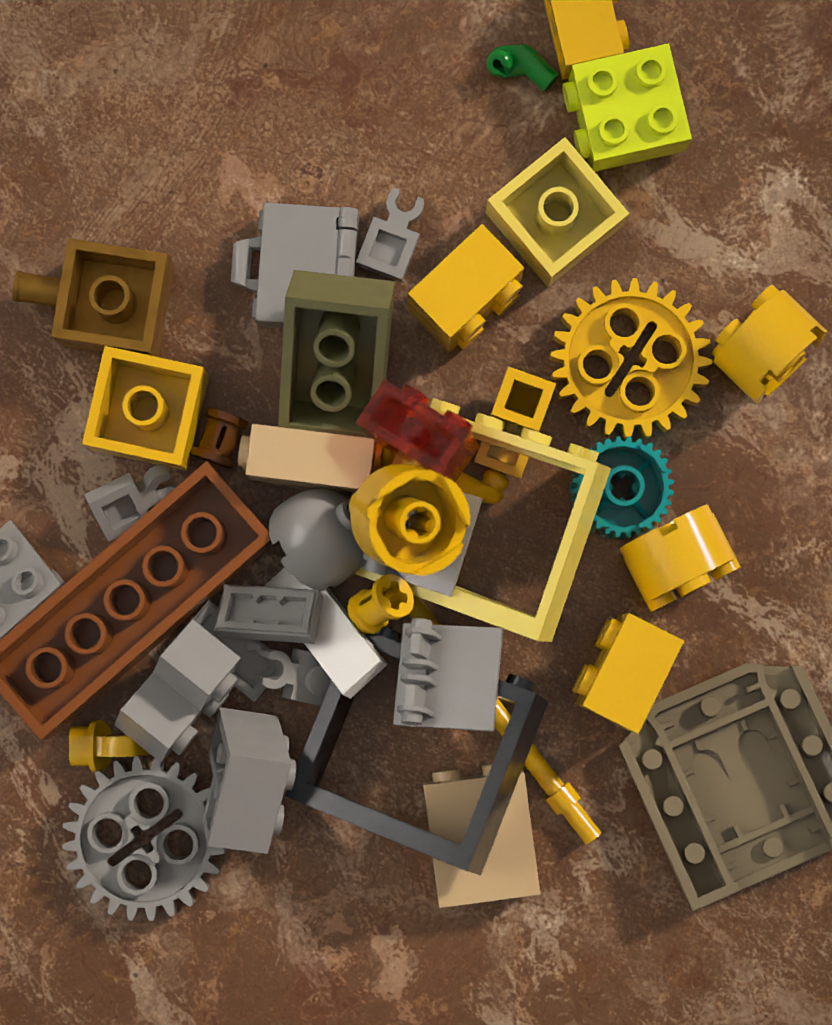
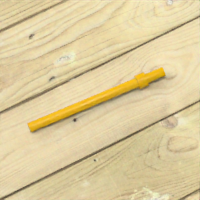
[408,596,602,845]

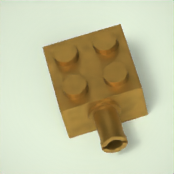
[12,238,174,357]

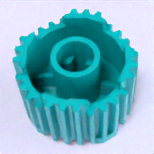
[569,436,674,540]

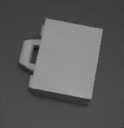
[230,202,359,329]

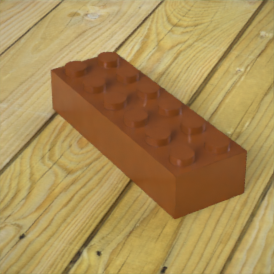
[0,461,272,740]

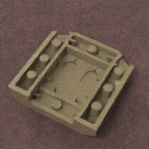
[618,663,832,911]

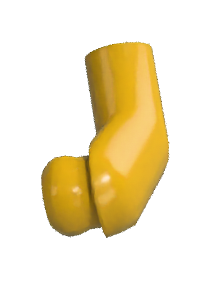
[435,462,509,504]

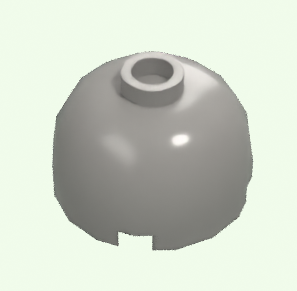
[269,487,364,591]

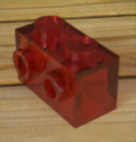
[355,379,479,483]

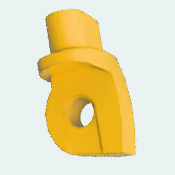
[69,720,150,772]

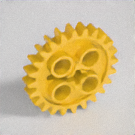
[549,278,712,440]

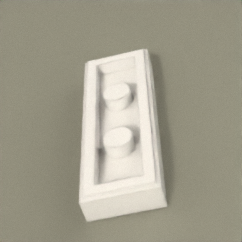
[264,567,388,699]

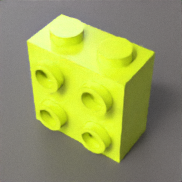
[562,43,692,172]

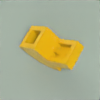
[474,366,556,479]

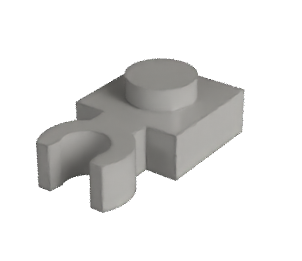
[356,188,424,283]
[84,464,176,542]
[253,648,331,706]

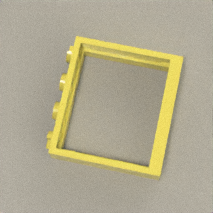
[355,398,611,642]

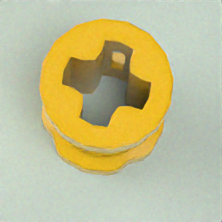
[347,574,414,634]

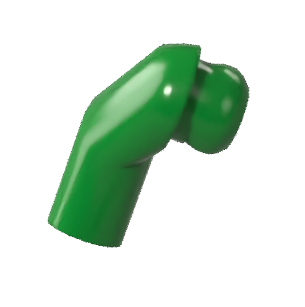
[486,44,560,92]

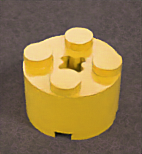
[711,284,828,404]
[349,464,470,575]
[620,504,741,612]

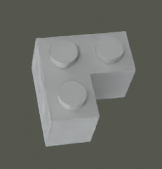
[114,619,241,763]
[202,707,296,854]

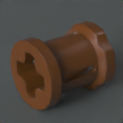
[190,407,249,469]

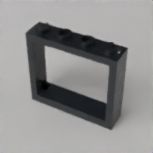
[285,627,548,875]

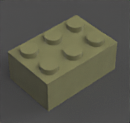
[278,270,395,444]

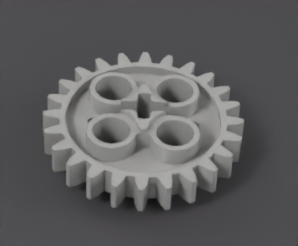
[62,755,227,921]

